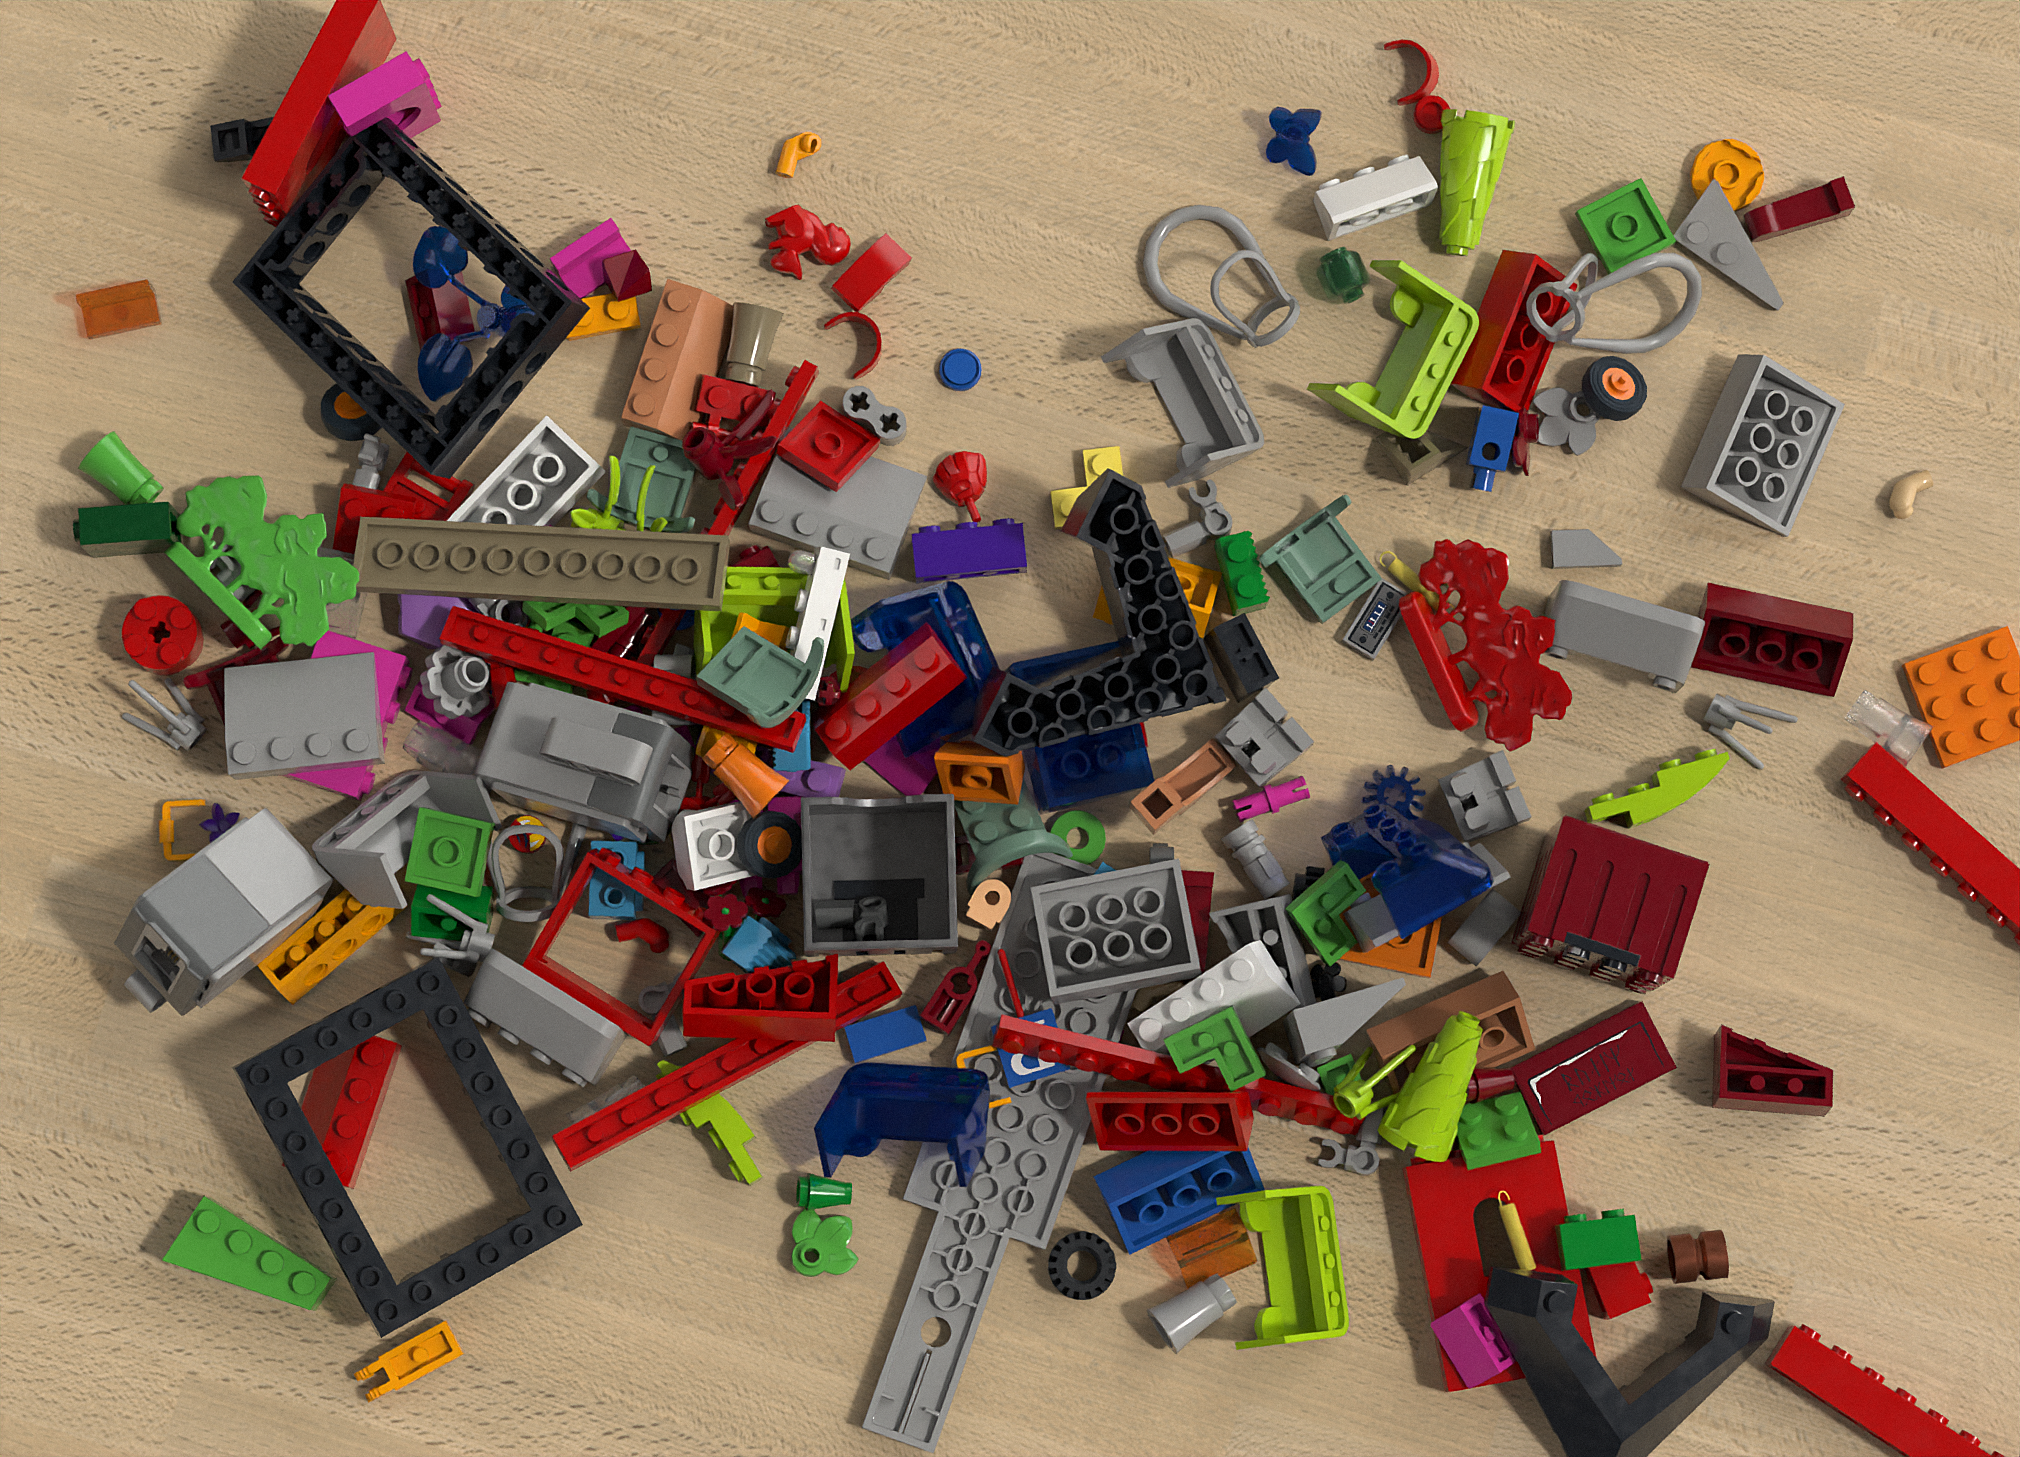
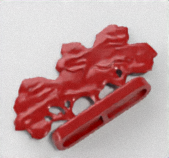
[1399,539,1572,752]

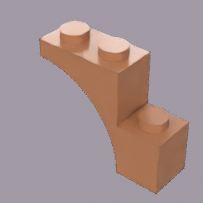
[1129,738,1237,835]

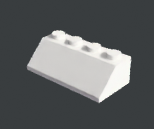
[1127,940,1301,1065]

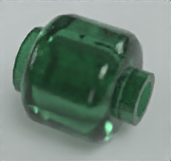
[1316,247,1370,304]

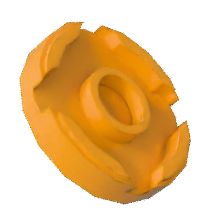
[1690,139,1764,212]

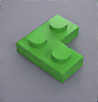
[522,601,629,638]
[1285,860,1366,966]
[1164,1005,1266,1092]

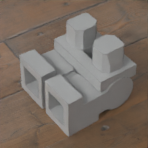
[1214,688,1314,787]
[1438,750,1531,843]

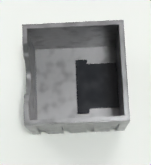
[801,794,958,957]

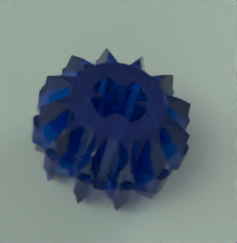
[1362,765,1426,829]

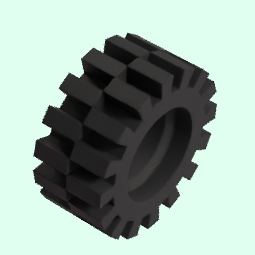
[1048,1231,1117,1300]

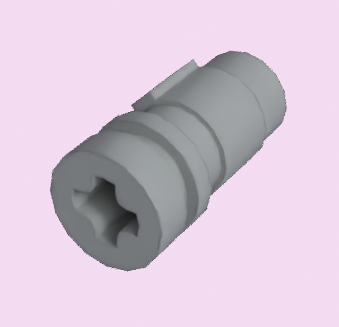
[1221,819,1290,899]

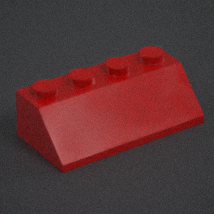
[1451,250,1578,413]
[810,622,968,771]
[282,1036,402,1189]
[1086,1091,1254,1151]

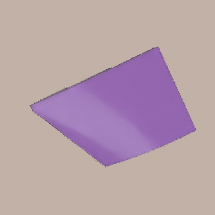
[398,594,504,660]

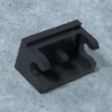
[1203,613,1279,703]

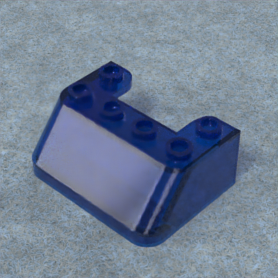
[850,581,1000,758]
[1320,803,1494,939]

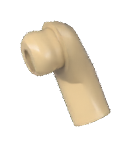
[1889,470,1933,519]

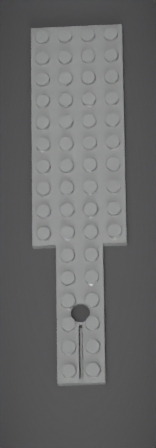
[862,853,1137,1453]

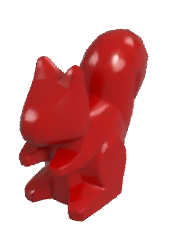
[765,204,851,280]

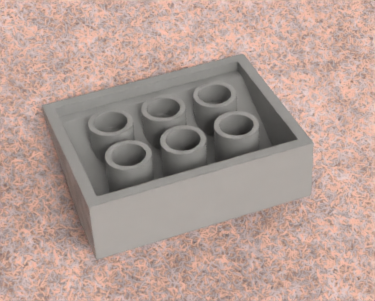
[1681,354,1845,537]
[749,428,927,580]
[224,652,385,780]
[1343,841,1511,954]
[1031,859,1202,1005]
[1283,978,1406,1068]

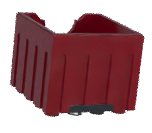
[1510,815,1710,994]

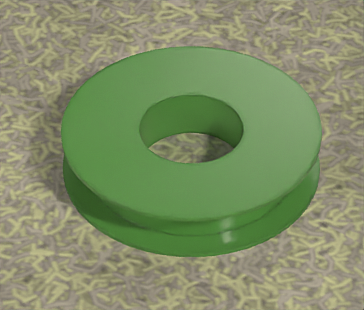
[1050,810,1106,865]

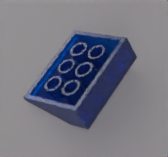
[1005,641,1155,815]

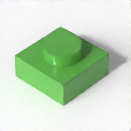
[1316,1054,1362,1096]

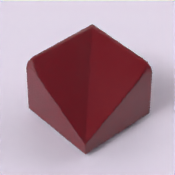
[602,249,652,302]

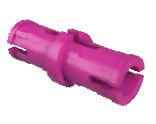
[1232,776,1310,823]

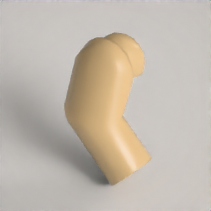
[1131,981,1184,1013]

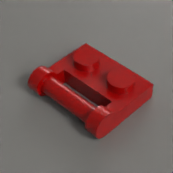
[383,452,475,521]

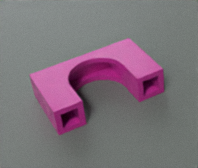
[328,51,442,138]
[282,631,413,802]

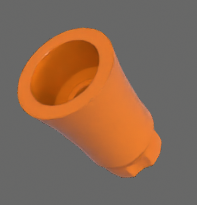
[702,733,790,819]

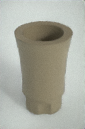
[725,302,784,387]

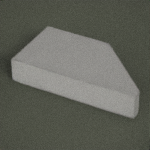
[1550,529,1622,569]
[432,942,477,977]

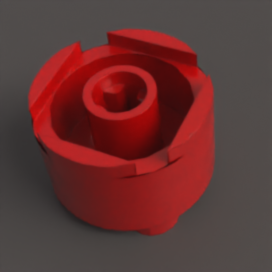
[122,595,204,676]

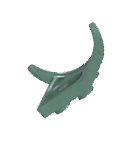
[587,426,696,533]
[1259,495,1382,624]
[696,626,824,728]
[954,778,1073,895]

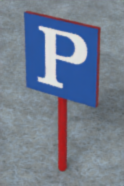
[991,949,1070,1088]

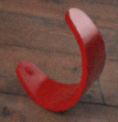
[1384,39,1439,106]
[824,312,882,380]

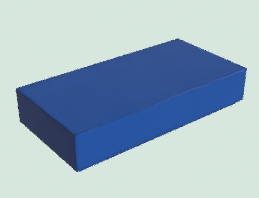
[844,1005,927,1064]

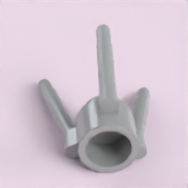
[122,678,207,751]
[1703,694,1798,770]
[406,894,495,964]

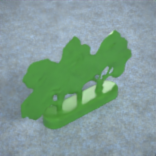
[164,475,360,650]

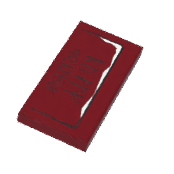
[1510,1001,1677,1136]

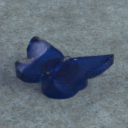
[1266,106,1322,176]

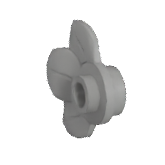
[1533,388,1601,456]

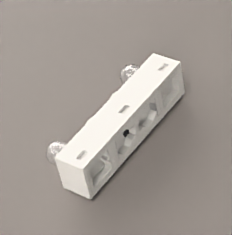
[786,547,850,701]

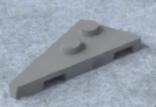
[1674,179,1784,310]

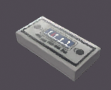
[1342,578,1407,661]

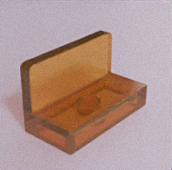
[75,279,162,340]
[1166,1208,1257,1289]

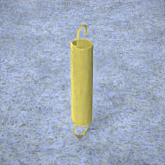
[1380,551,1455,616]
[1498,1191,1536,1271]

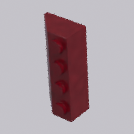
[1691,582,1853,697]

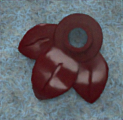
[1512,408,1539,476]

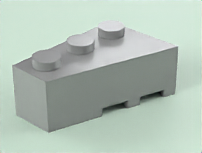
[1209,894,1317,1010]

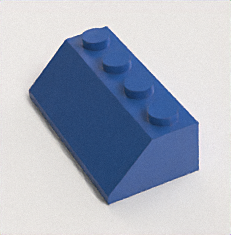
[1093,1147,1265,1255]

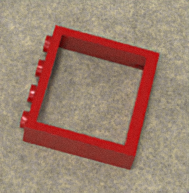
[522,847,721,1046]

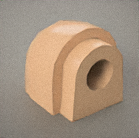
[966,879,1011,931]

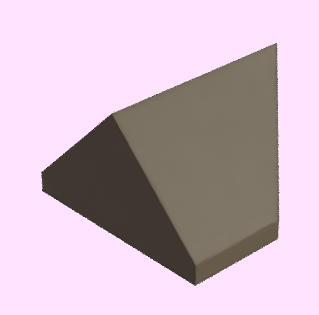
[1377,431,1469,486]

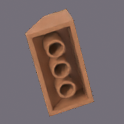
[621,279,733,441]
[1366,971,1535,1095]

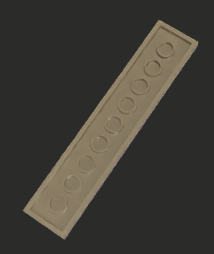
[353,517,730,611]

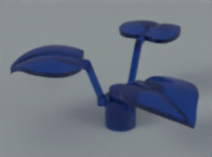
[413,226,536,402]

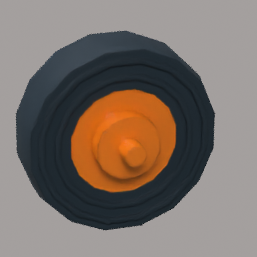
[1582,356,1647,421]
[321,383,382,441]
[737,811,802,879]

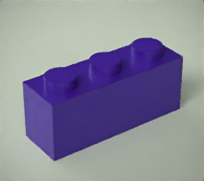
[912,518,1027,584]

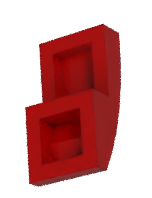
[831,233,912,312]

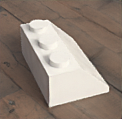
[1313,155,1438,241]

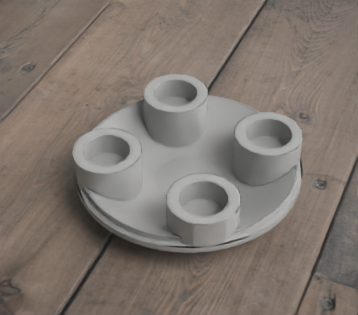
[1257,1042,1321,1091]

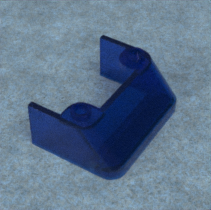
[814,1062,990,1187]

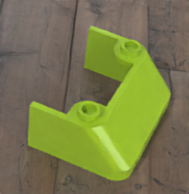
[1307,260,1479,439]
[693,567,855,693]
[1216,1186,1349,1350]

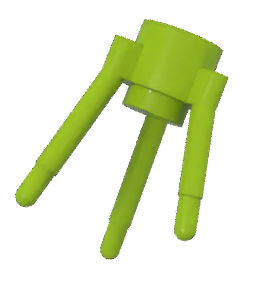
[1333,1045,1416,1120]

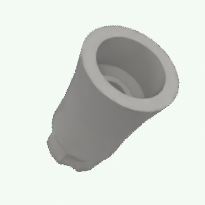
[1147,1273,1237,1354]

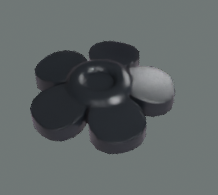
[1310,962,1347,1001]

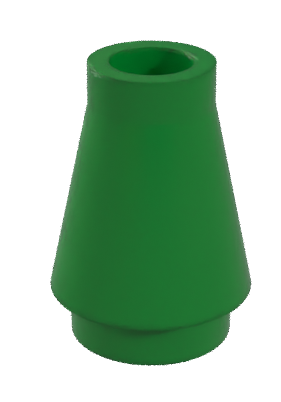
[796,1173,852,1211]

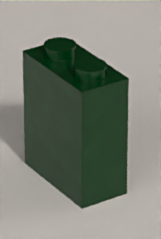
[73,502,182,558]

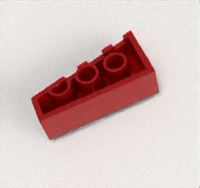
[683,954,838,1042]

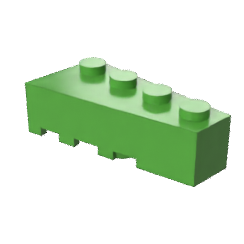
[162,1196,337,1311]

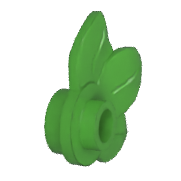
[791,1209,859,1277]

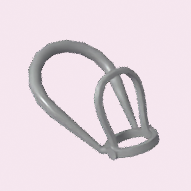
[1143,205,1300,348]
[1526,253,1702,354]
[483,782,587,922]

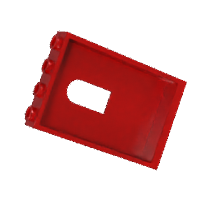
[241,0,396,227]
[1402,1135,1597,1392]

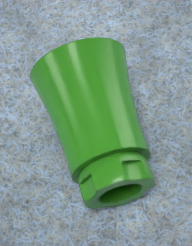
[78,431,164,505]

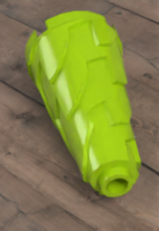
[1439,109,1515,256]
[1377,1011,1483,1162]

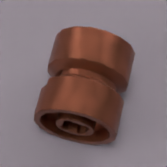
[1667,1230,1729,1284]

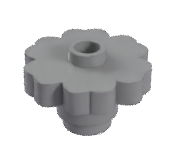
[420,645,492,719]

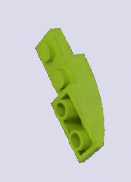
[1584,749,1730,829]
[655,1060,763,1186]

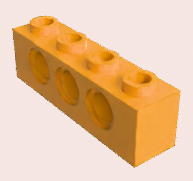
[257,889,407,1005]

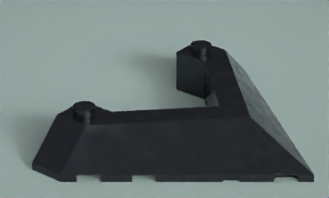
[971,468,1227,757]
[1484,1266,1775,1457]

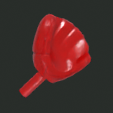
[932,451,987,523]

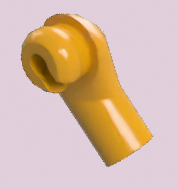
[775,132,822,178]

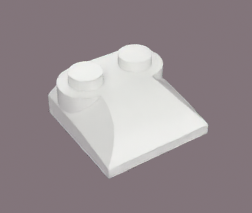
[672,801,755,891]

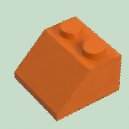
[934,741,1025,805]

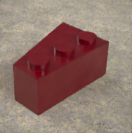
[1712,1024,1833,1117]

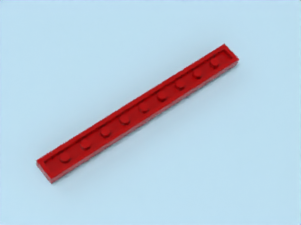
[630,360,819,667]
[439,606,806,753]
[552,961,902,1172]
[992,1014,1365,1135]

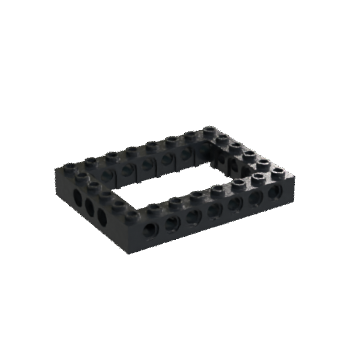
[233,117,590,479]
[232,957,583,1338]

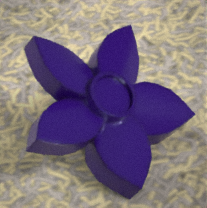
[199,803,240,843]

